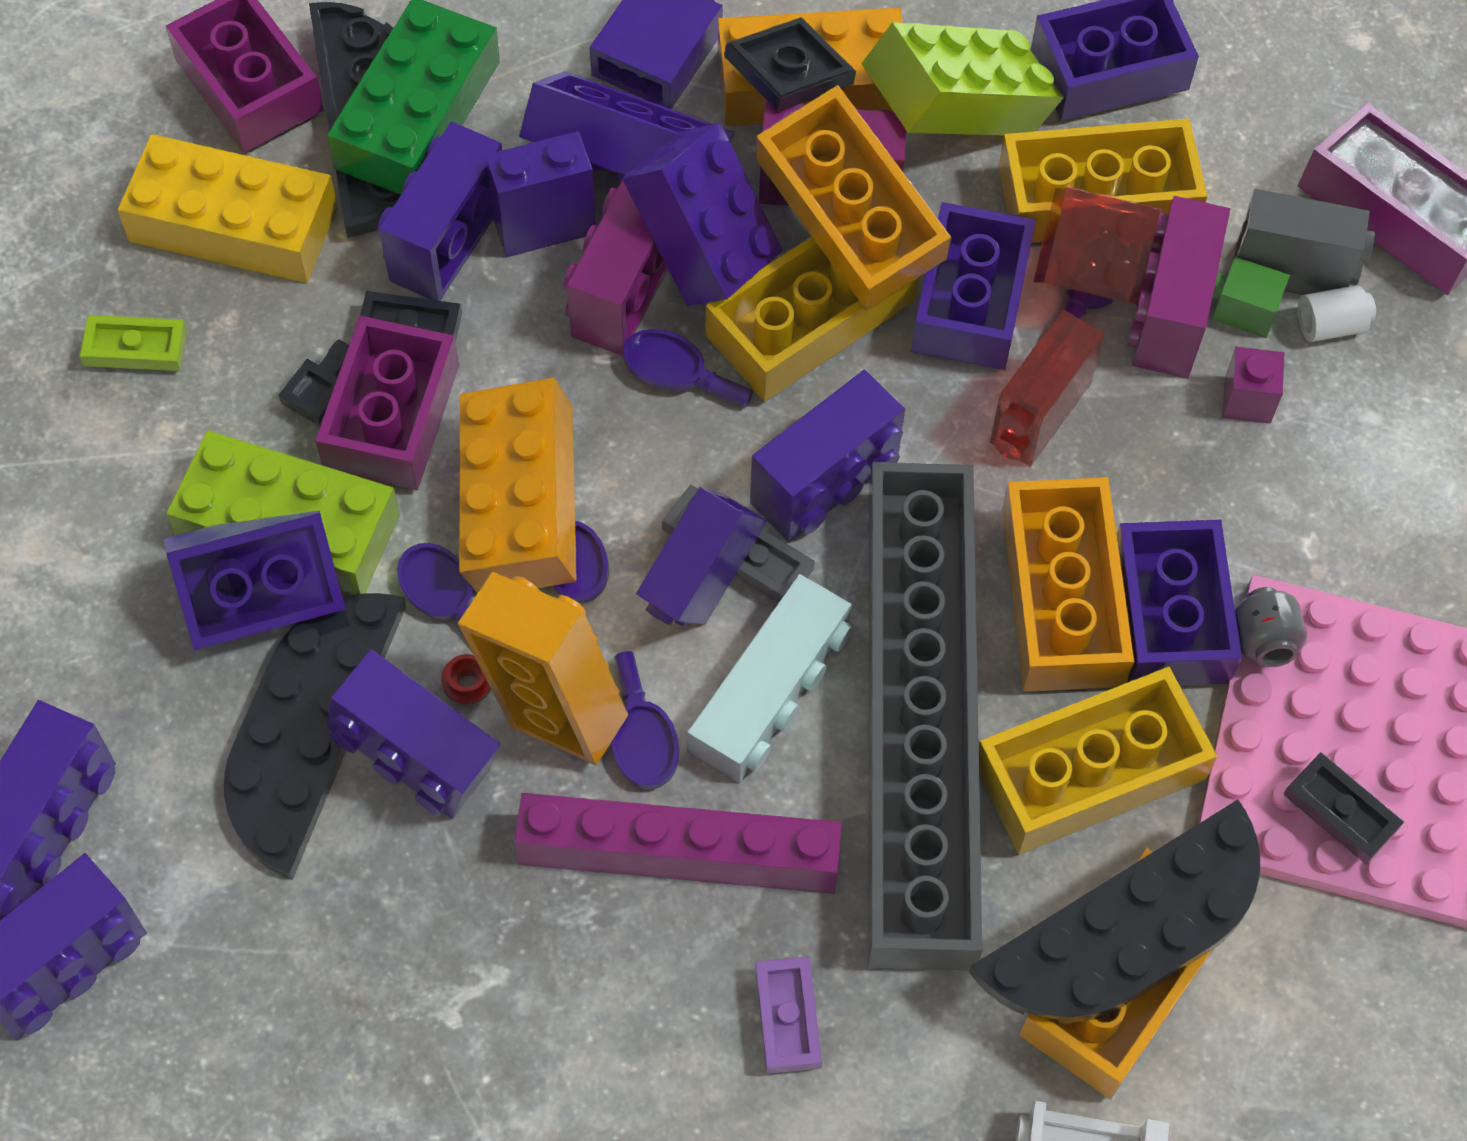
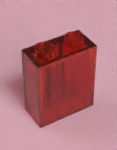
[989,309,1105,467]

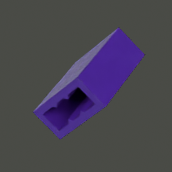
[589,0,723,109]
[485,131,596,258]
[636,487,767,627]

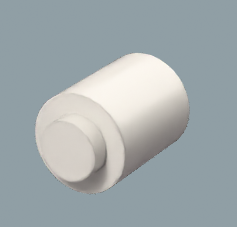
[1298,285,1376,342]

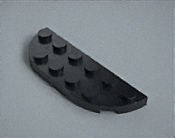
[309,2,401,238]
[224,593,406,880]
[969,799,1260,1023]

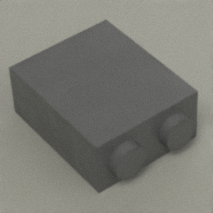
[1233,189,1375,295]

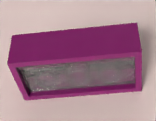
[1297,102,1467,296]

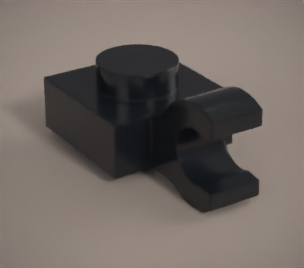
[278,339,349,426]

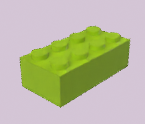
[861,22,1064,136]
[166,430,400,596]

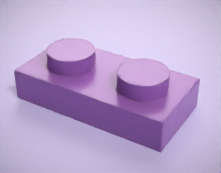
[755,956,822,1074]

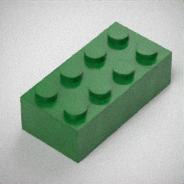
[327,0,500,195]

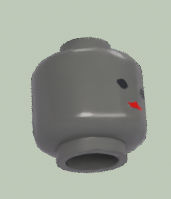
[1235,587,1307,667]

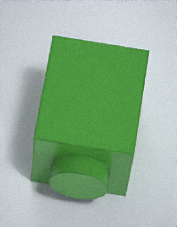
[1212,257,1290,338]

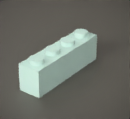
[688,574,854,784]

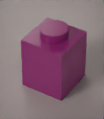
[1222,347,1285,424]

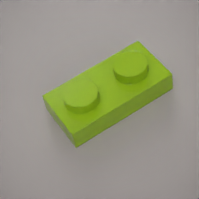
[80,315,187,371]

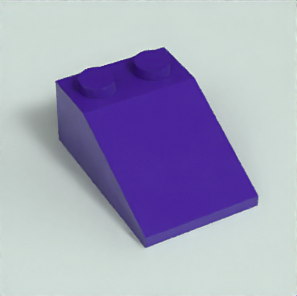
[163,510,346,650]

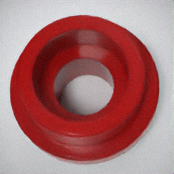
[441,654,491,705]

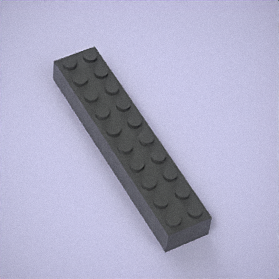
[868,462,982,970]

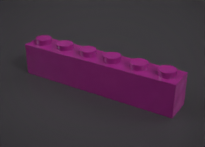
[514,793,842,894]

